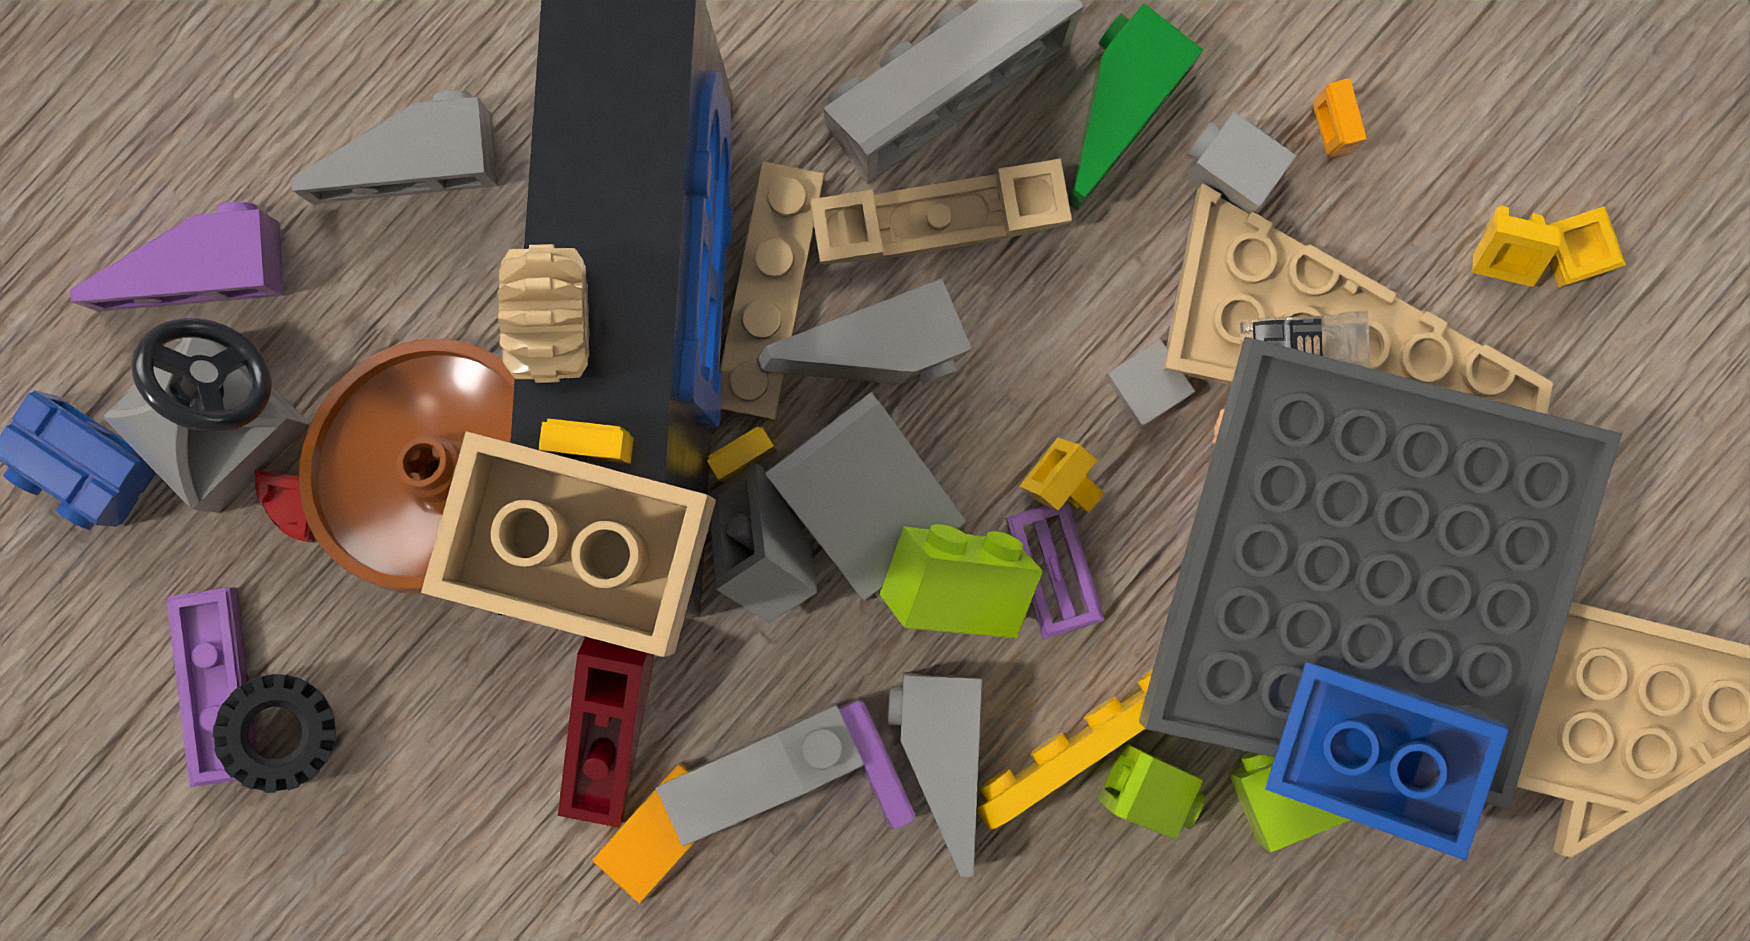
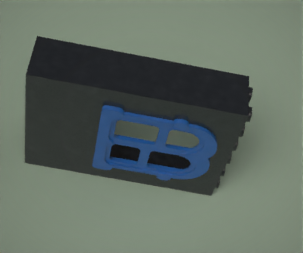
[498,0,733,620]

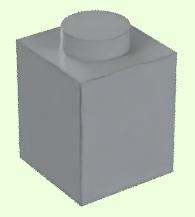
[1186,112,1296,214]

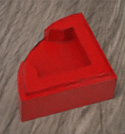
[255,470,315,543]

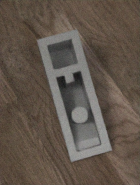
[291,90,497,204]
[756,279,972,386]
[888,673,982,877]
[656,704,864,847]

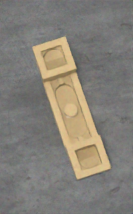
[810,158,1072,264]

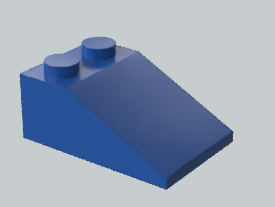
[1265,662,1509,861]

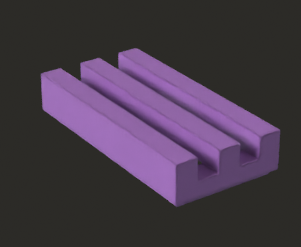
[1005,500,1105,639]
[838,699,916,830]

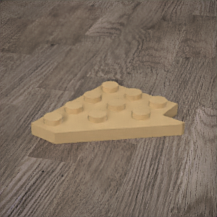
[1516,602,1750,858]

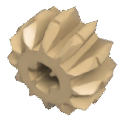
[497,244,590,383]

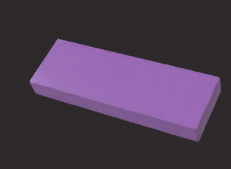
[166,587,258,787]

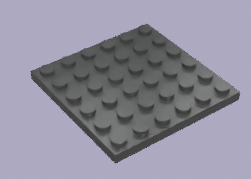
[1139,337,1622,809]

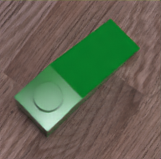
[1069,3,1203,210]

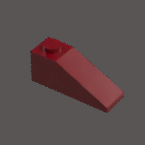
[558,636,654,828]

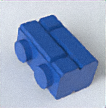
[0,390,156,530]

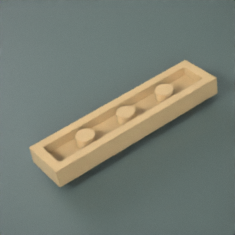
[720,162,825,421]

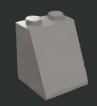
[765,392,967,603]

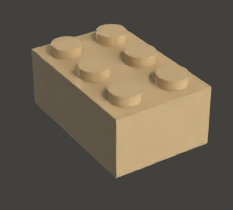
[421,431,716,657]

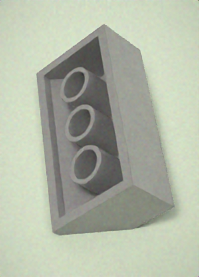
[823,0,1084,184]

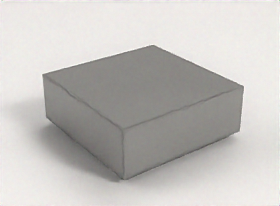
[1105,339,1195,428]

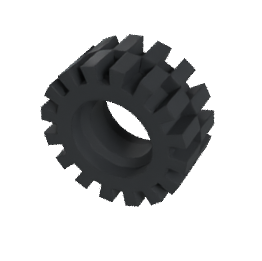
[212,674,336,793]

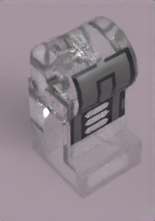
[1240,311,1370,368]

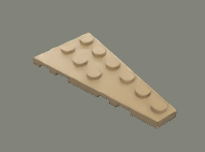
[1163,183,1553,414]

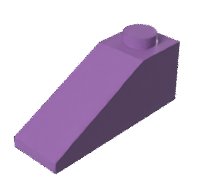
[70,202,284,312]

